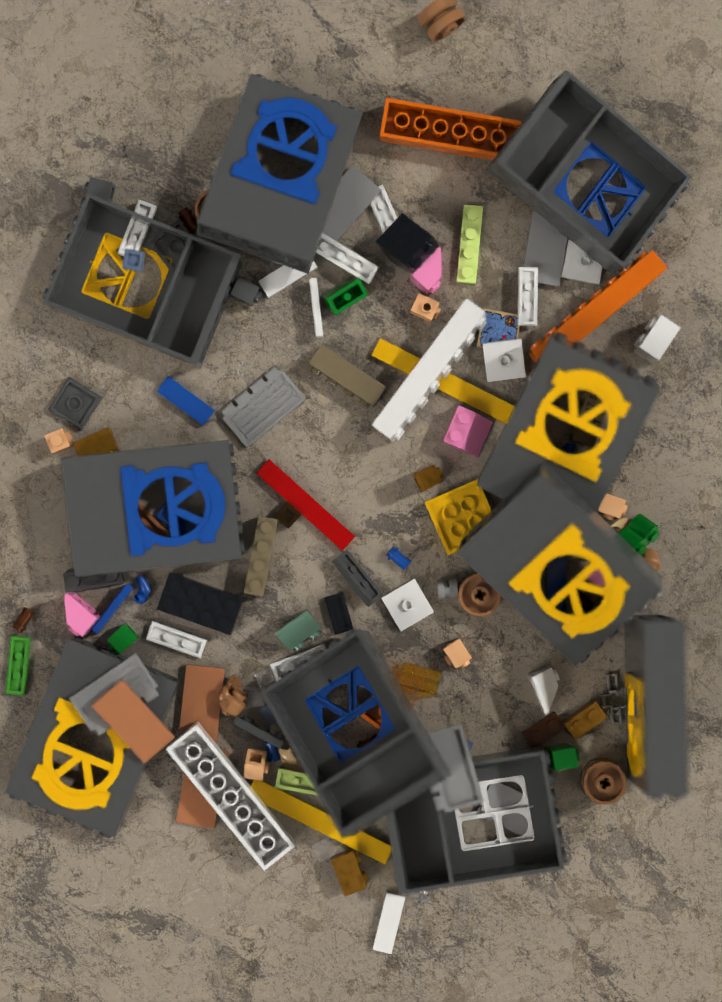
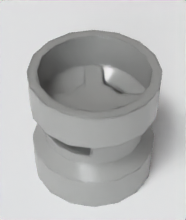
[437,579,458,599]

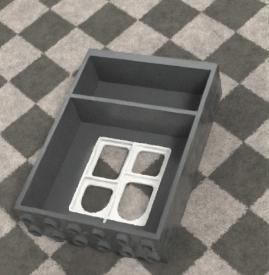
[386,745,567,895]

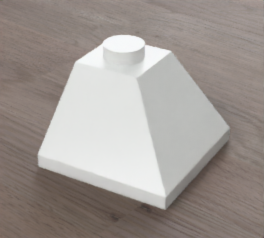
[528,666,560,714]

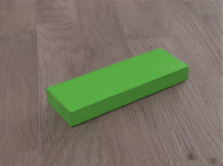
[5,635,31,695]

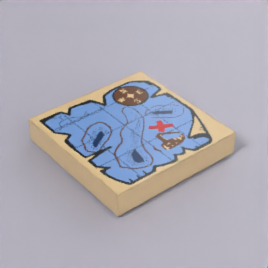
[476,308,520,348]

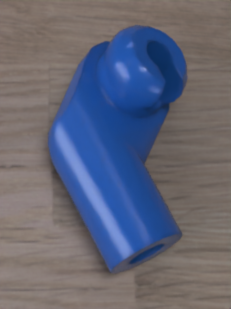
[134,574,151,604]

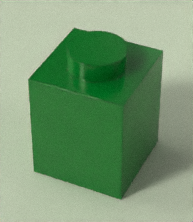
[107,623,139,654]

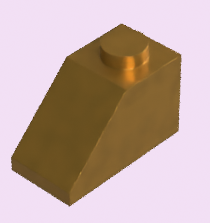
[413,465,444,492]

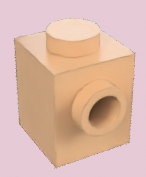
[410,293,441,323]
[44,428,74,455]
[597,493,627,521]
[442,637,472,669]
[243,748,270,781]

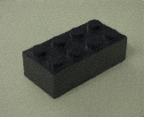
[157,572,245,635]

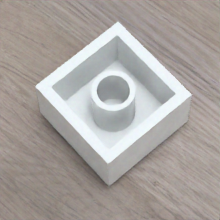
[633,315,681,364]

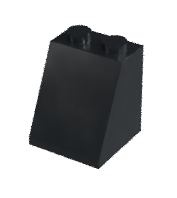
[376,213,439,275]

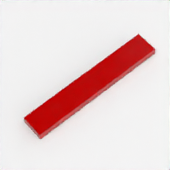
[256,459,355,551]

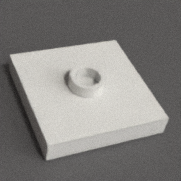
[561,239,603,285]
[482,338,526,382]
[381,578,434,631]

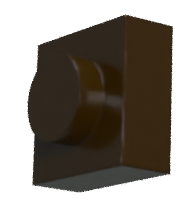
[274,502,302,529]

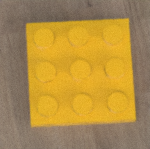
[424,479,492,556]

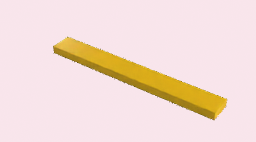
[371,338,514,424]
[251,780,392,864]

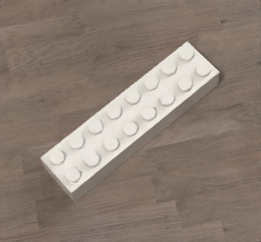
[372,298,487,442]
[166,721,295,871]

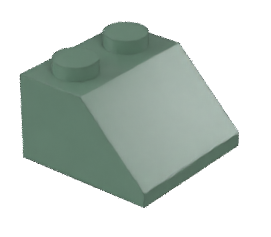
[275,609,321,651]

